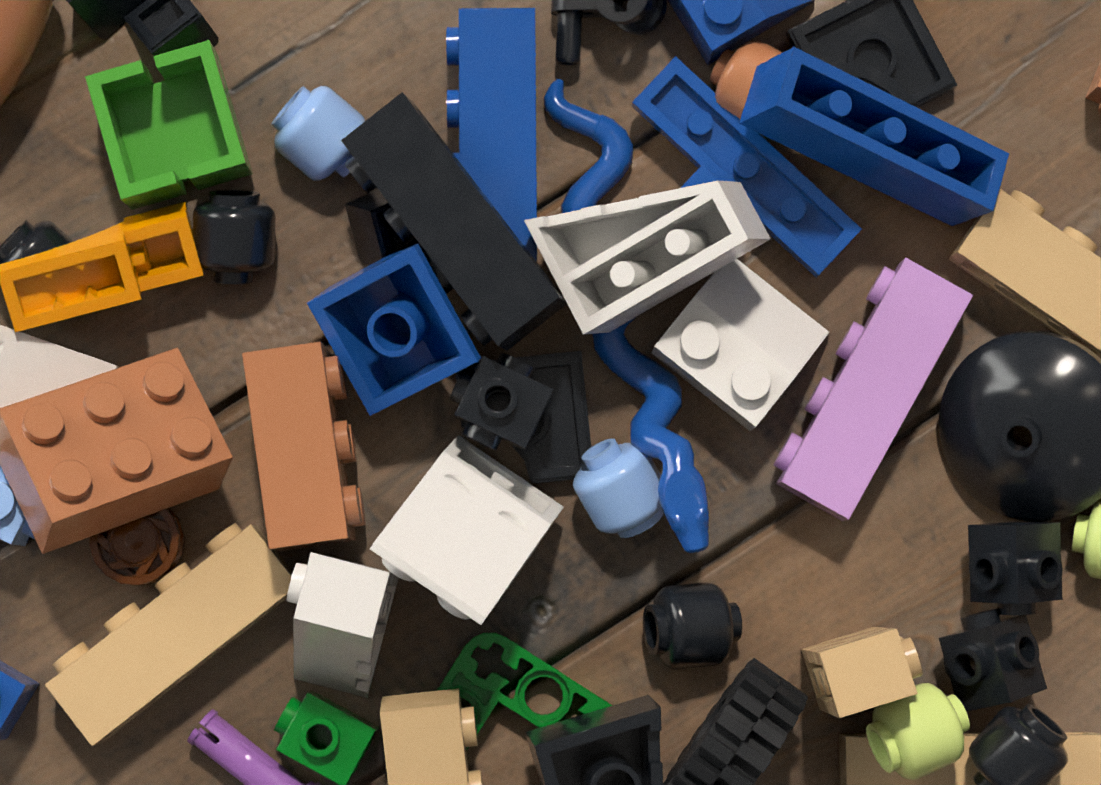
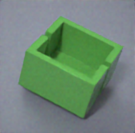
[85,40,253,210]

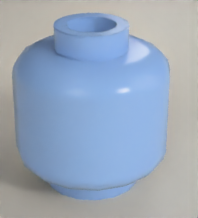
[271,86,365,181]
[573,439,663,538]

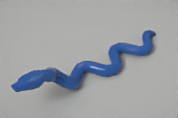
[543,79,709,553]

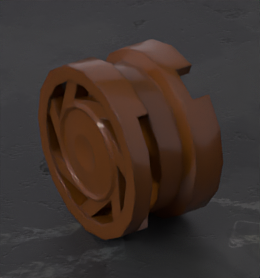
[89,507,185,585]

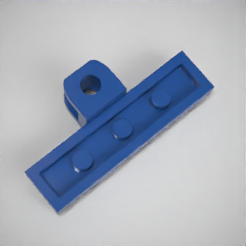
[632,56,862,278]

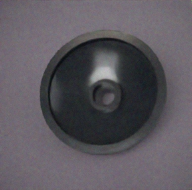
[939,331,1101,522]

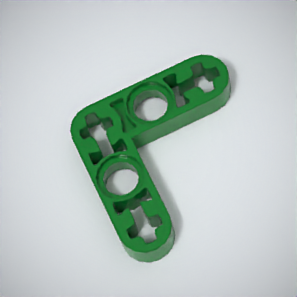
[436,632,613,751]

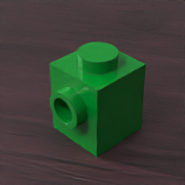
[274,690,379,785]

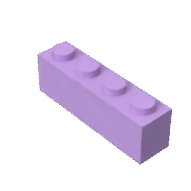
[773,258,973,521]

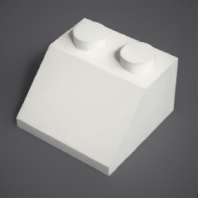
[651,259,829,431]

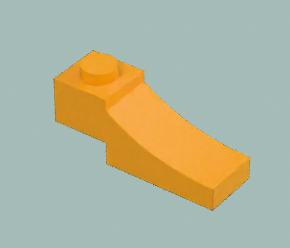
[0,202,204,332]

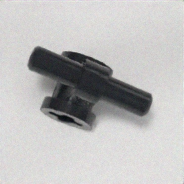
[551,0,667,65]

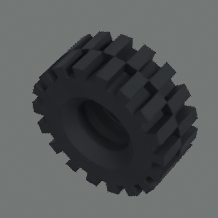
[663,658,808,785]

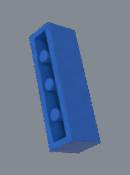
[446,8,537,262]
[739,47,1009,226]

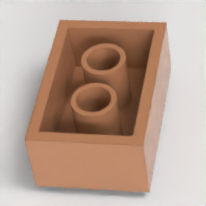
[242,342,366,551]
[0,348,233,554]

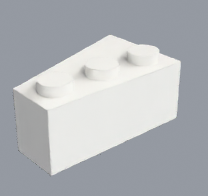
[524,181,771,335]
[286,552,399,698]

